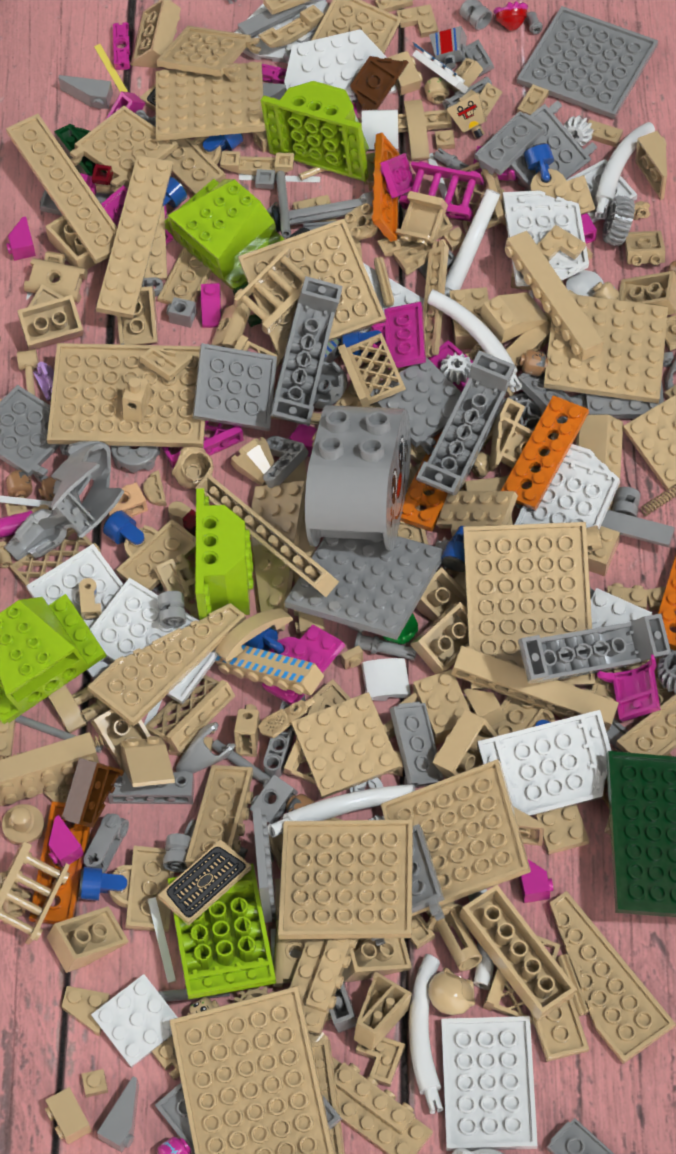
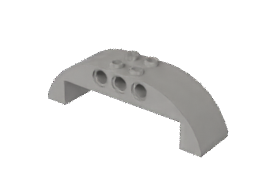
[271,276,343,426]
[416,350,515,496]
[518,614,671,683]

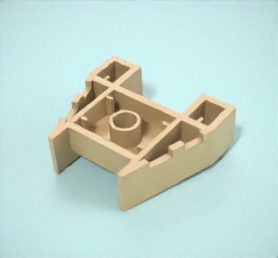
[489,398,559,489]

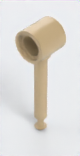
[17,349,38,396]

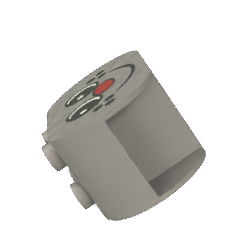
[305,405,411,551]

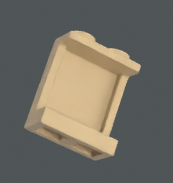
[396,191,448,247]

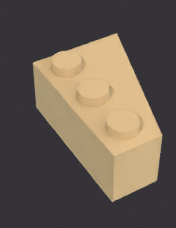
[354,971,412,1051]

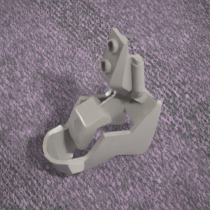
[4,441,124,561]

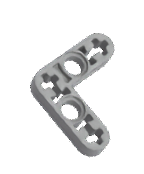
[263,436,308,488]

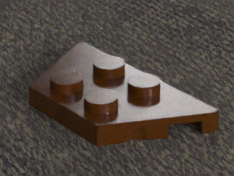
[350,56,409,110]

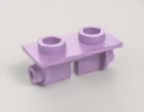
[33,362,54,401]

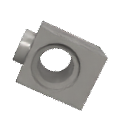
[166,297,197,328]

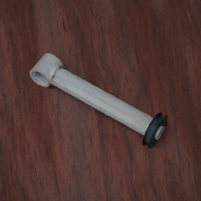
[271,192,374,232]

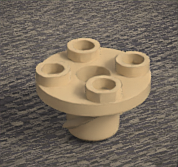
[345,203,378,240]
[2,804,44,844]

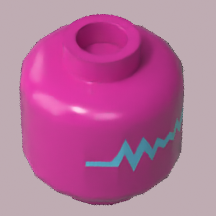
[157,1137,191,1154]

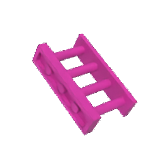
[399,161,484,222]

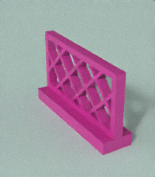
[162,421,244,469]

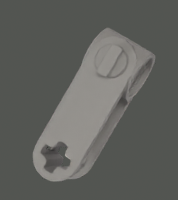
[84,813,129,873]

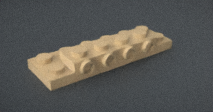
[185,765,253,867]
[290,939,358,1036]
[332,1057,433,1154]

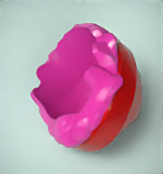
[493,1,528,31]

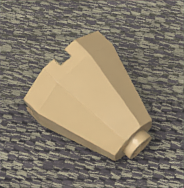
[231,437,275,486]

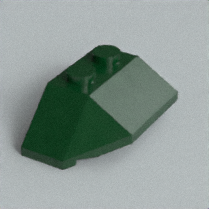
[54,124,107,176]

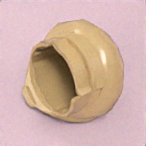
[172,447,214,490]
[428,968,475,1015]

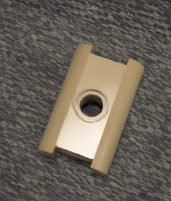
[24,258,88,303]
[211,303,251,349]
[273,919,307,988]

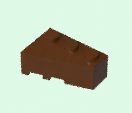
[61,758,125,828]

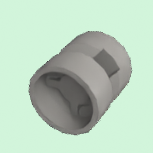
[460,0,493,30]
[612,487,641,517]
[158,591,186,628]
[163,833,192,873]

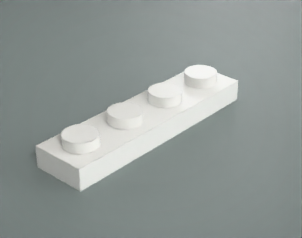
[412,50,469,94]

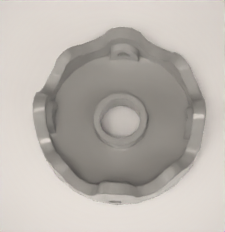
[313,361,348,409]
[111,446,160,473]

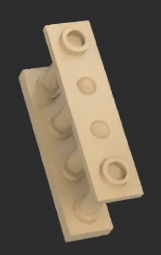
[234,247,320,335]
[0,841,70,945]

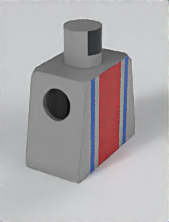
[429,26,467,70]

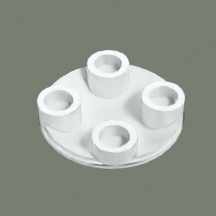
[566,270,603,297]

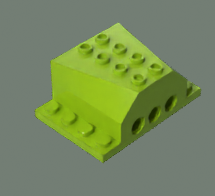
[260,81,369,182]
[165,179,285,290]
[195,488,254,620]
[0,594,107,724]
[168,863,276,1000]

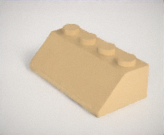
[130,0,181,68]
[576,414,623,489]

